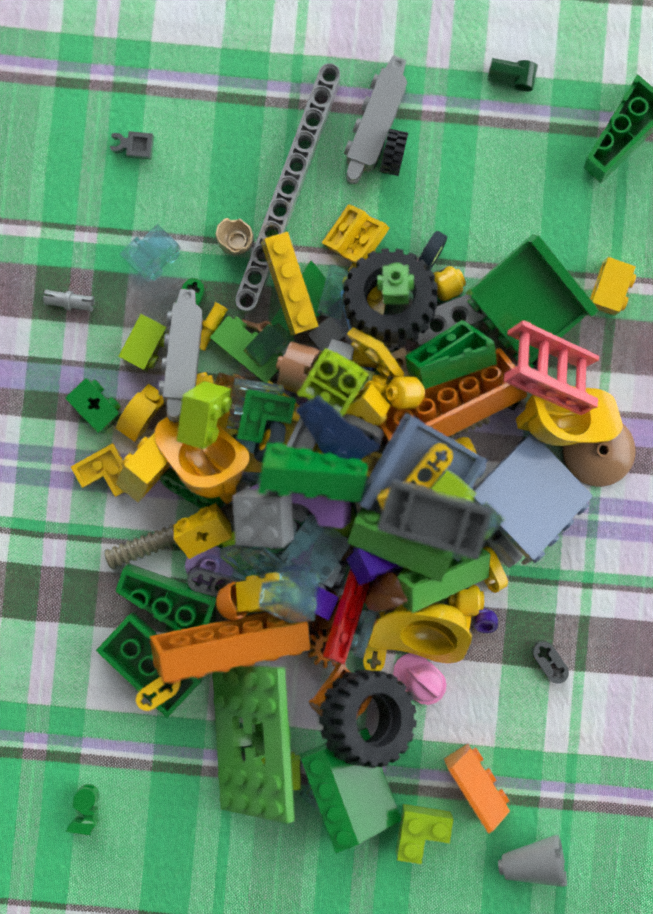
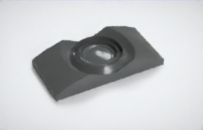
[378,480,493,560]

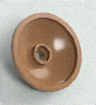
[563,423,636,487]

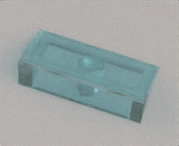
[317,264,349,319]

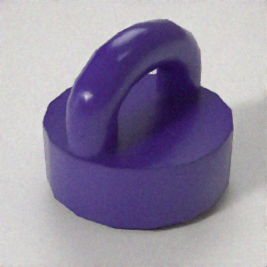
[474,608,498,633]

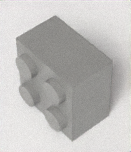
[233,489,294,548]

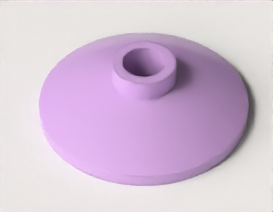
[185,546,234,586]

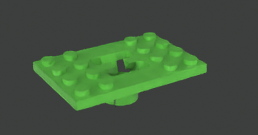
[212,665,295,823]

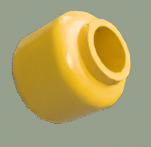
[433,266,466,301]
[386,376,425,409]
[447,585,485,616]

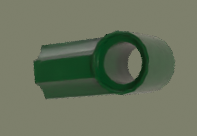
[487,58,538,92]

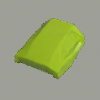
[297,348,368,417]

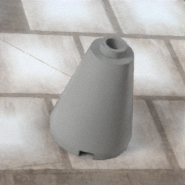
[498,835,567,887]

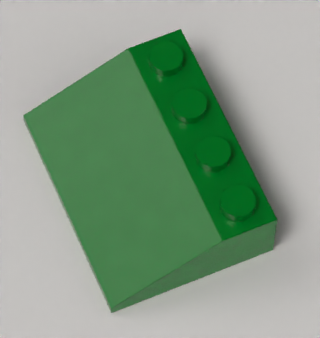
[299,727,401,853]

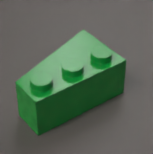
[405,320,497,389]

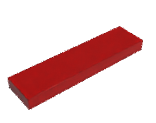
[322,568,370,665]

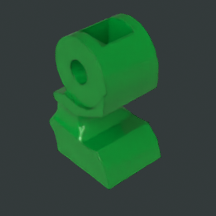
[66,784,99,835]

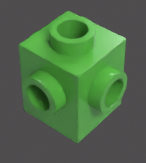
[378,263,414,304]

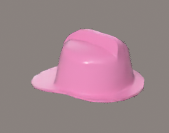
[393,653,447,705]

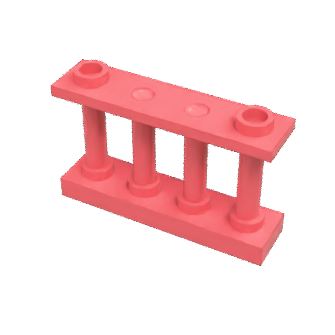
[504,321,599,415]

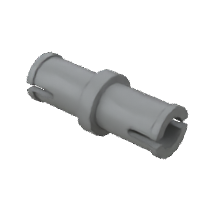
[43,289,95,312]

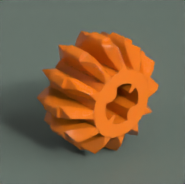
[308,628,337,668]

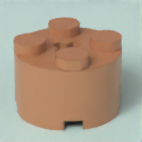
[276,341,323,394]

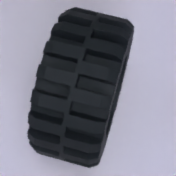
[343,248,438,348]
[319,670,417,768]

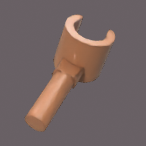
[242,319,275,340]

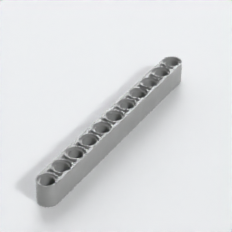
[235,63,340,314]

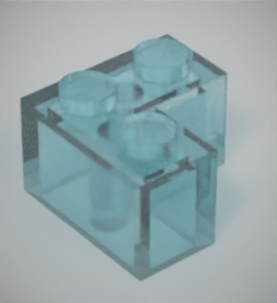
[120,224,181,283]
[259,564,320,623]

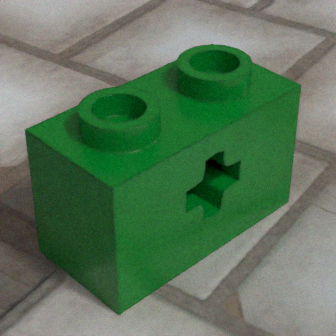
[65,378,122,434]

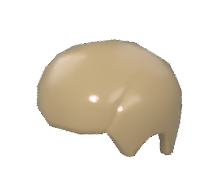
[215,218,254,255]

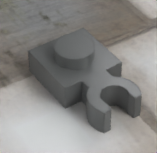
[110,131,154,160]

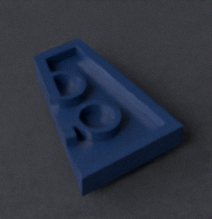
[296,395,379,460]

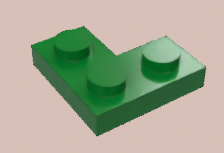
[236,389,296,443]

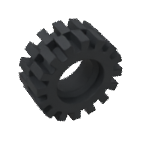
[380,129,408,176]

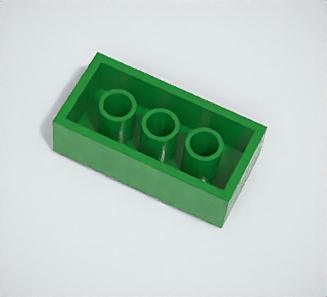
[95,612,204,718]

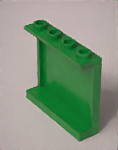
[466,234,599,368]

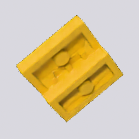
[322,204,390,264]

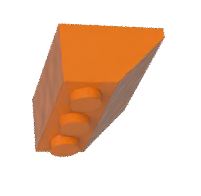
[444,743,510,834]

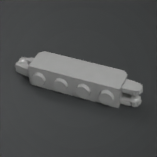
[344,55,407,185]
[159,289,203,423]

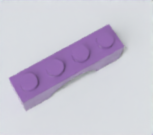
[249,481,351,528]

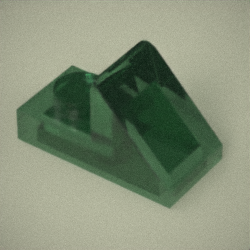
[244,323,295,368]

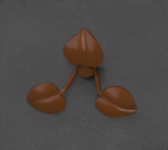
[311,535,407,631]

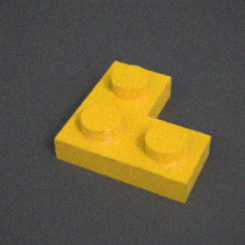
[347,327,405,378]
[71,443,125,497]

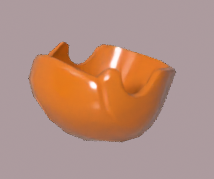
[216,581,247,621]

